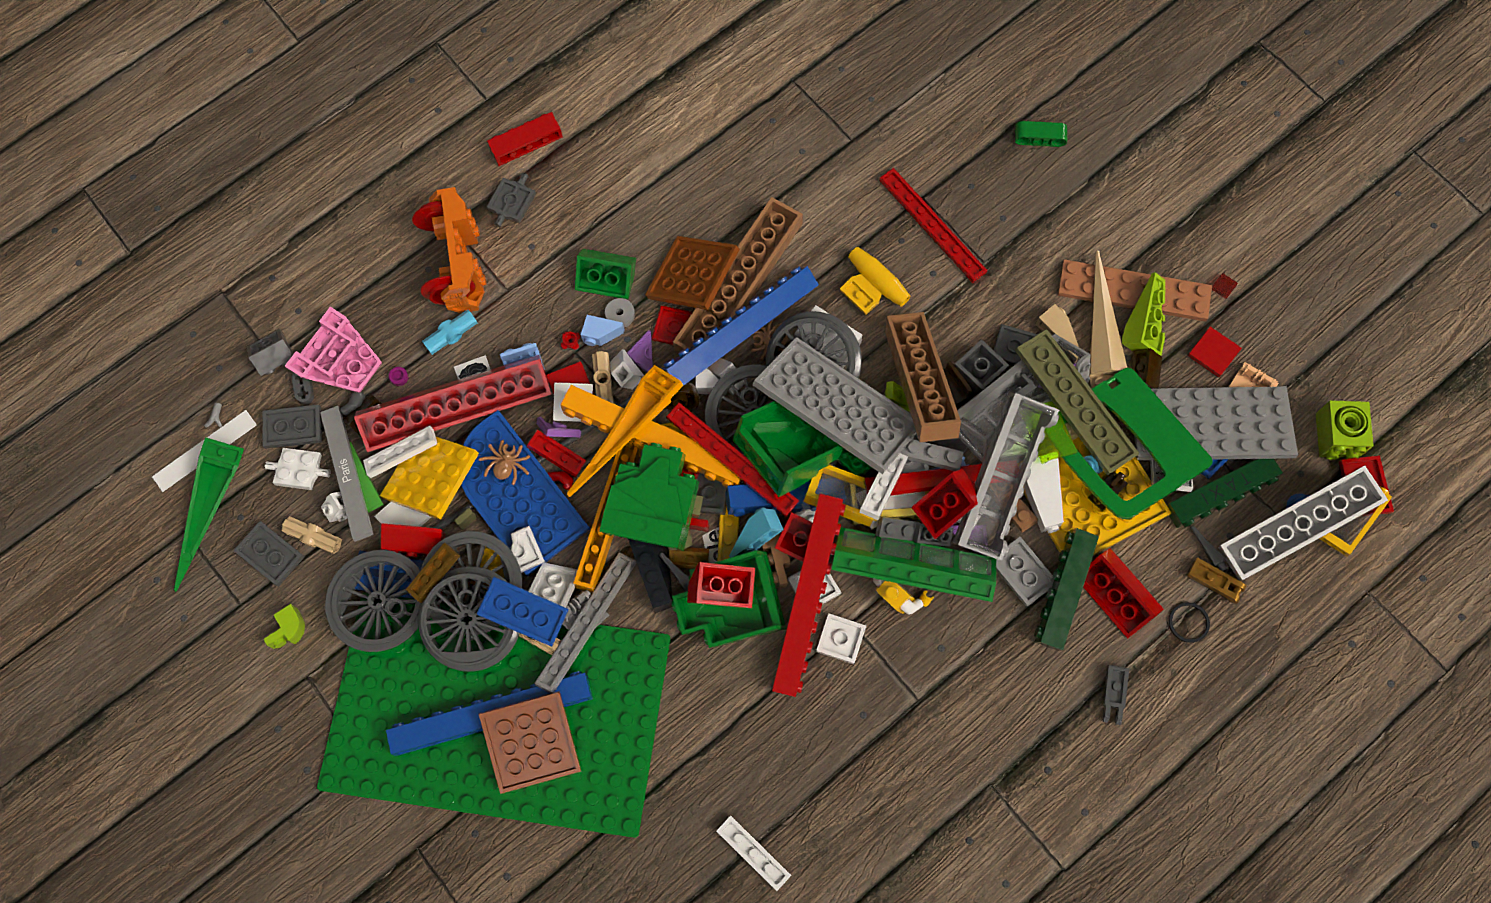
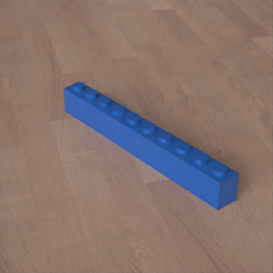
[662,266,819,386]
[386,671,593,756]

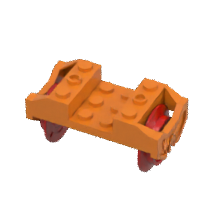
[412,187,487,313]

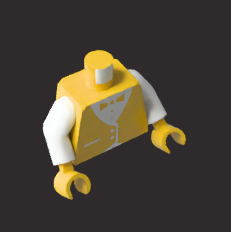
[873,578,934,614]

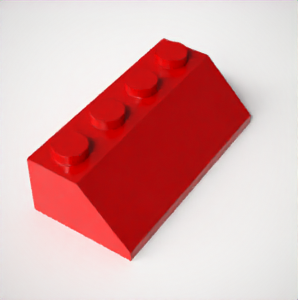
[1083,548,1164,639]

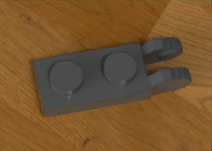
[1102,665,1129,725]

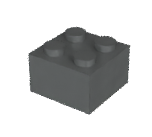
[955,339,1009,395]

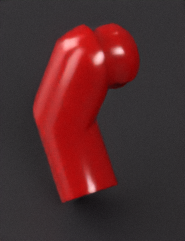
[548,471,574,490]

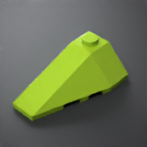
[1121,272,1165,356]

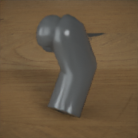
[340,392,365,416]

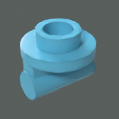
[1084,455,1103,474]

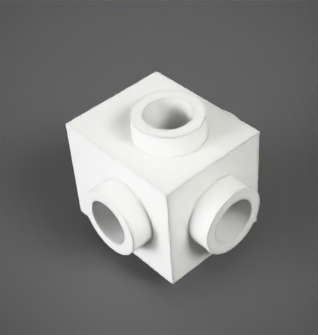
[321,492,347,522]

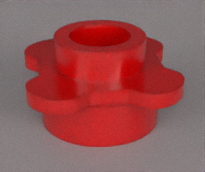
[561,331,580,350]

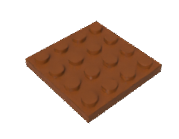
[645,236,740,310]
[479,691,581,794]

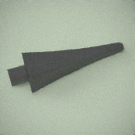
[1190,526,1228,571]
[660,553,689,592]

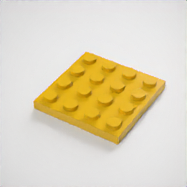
[380,437,479,520]

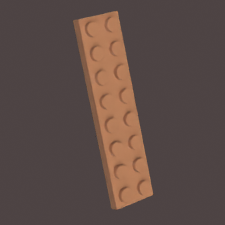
[1058,260,1212,322]

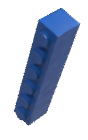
[725,479,846,517]

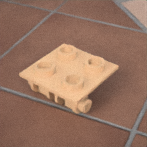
[1229,362,1278,387]

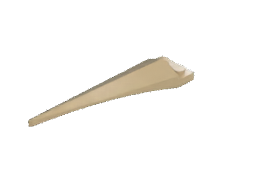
[1089,250,1127,389]

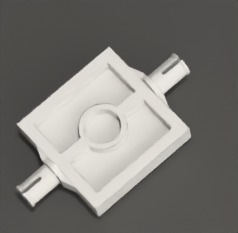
[265,448,331,490]

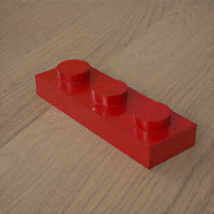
[527,430,586,478]

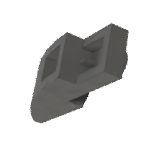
[876,516,954,547]

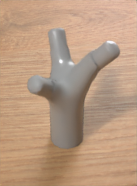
[204,403,222,427]

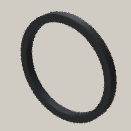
[1169,603,1210,643]

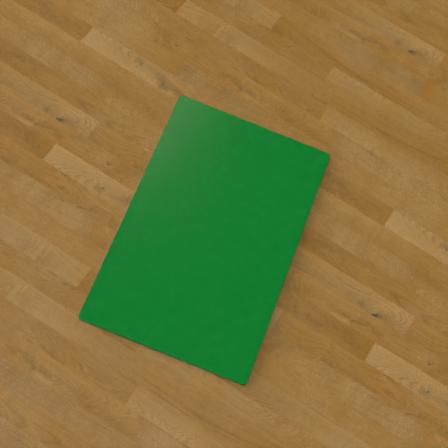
[317,592,671,838]

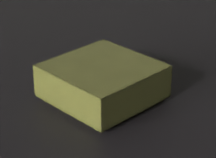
[454,508,477,530]

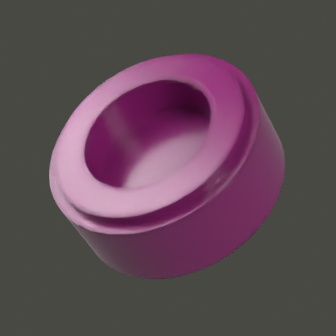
[389,367,409,386]

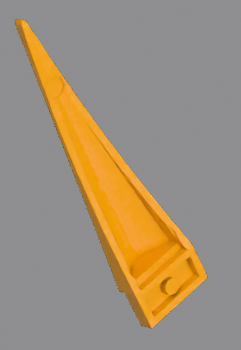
[567,365,683,497]

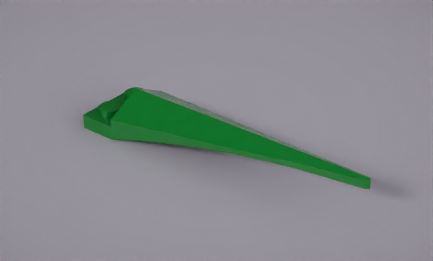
[174,437,244,592]

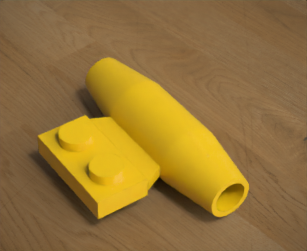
[840,247,911,315]

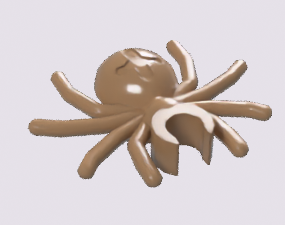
[751,319,788,360]
[479,440,530,485]

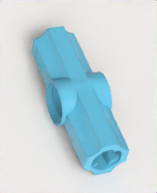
[422,309,478,355]

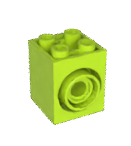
[1316,400,1373,460]

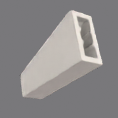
[1018,451,1064,533]

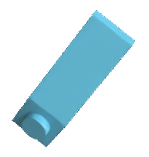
[729,508,783,558]

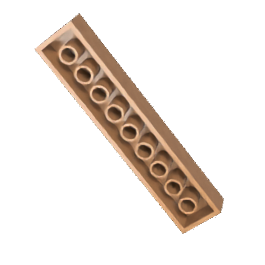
[673,197,803,353]

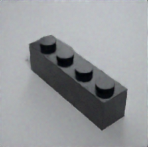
[628,539,673,613]

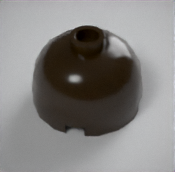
[664,381,699,412]

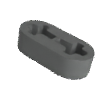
[292,373,314,405]

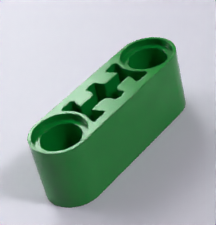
[1015,121,1067,147]

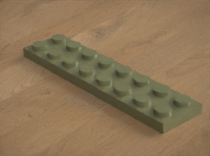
[1015,329,1139,475]

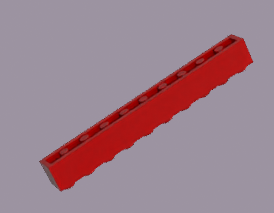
[772,494,846,697]

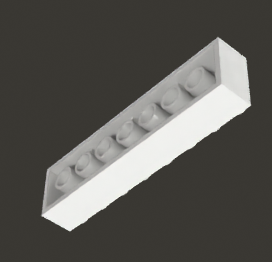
[1218,466,1388,581]

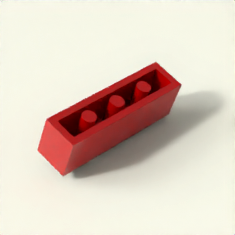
[487,112,563,166]

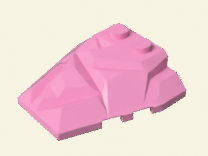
[285,307,382,393]

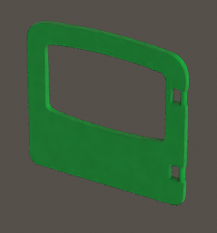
[1044,368,1213,519]

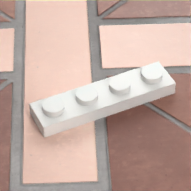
[363,426,437,478]
[859,453,908,520]
[716,816,791,891]

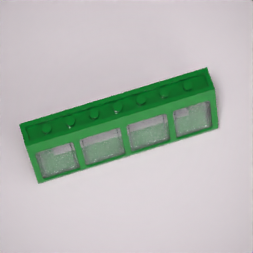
[832,527,996,602]

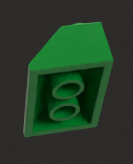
[575,249,636,299]

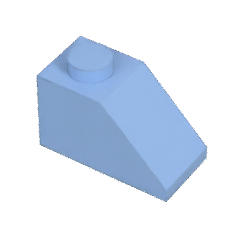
[581,315,625,346]

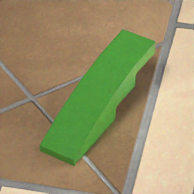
[349,442,384,513]

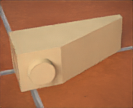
[1036,304,1081,363]

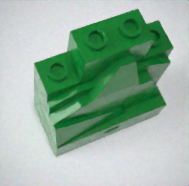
[733,401,843,497]
[600,443,699,552]
[672,550,787,648]

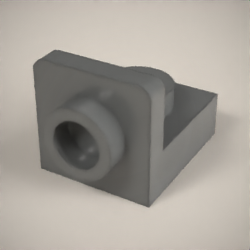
[1013,374,1037,398]

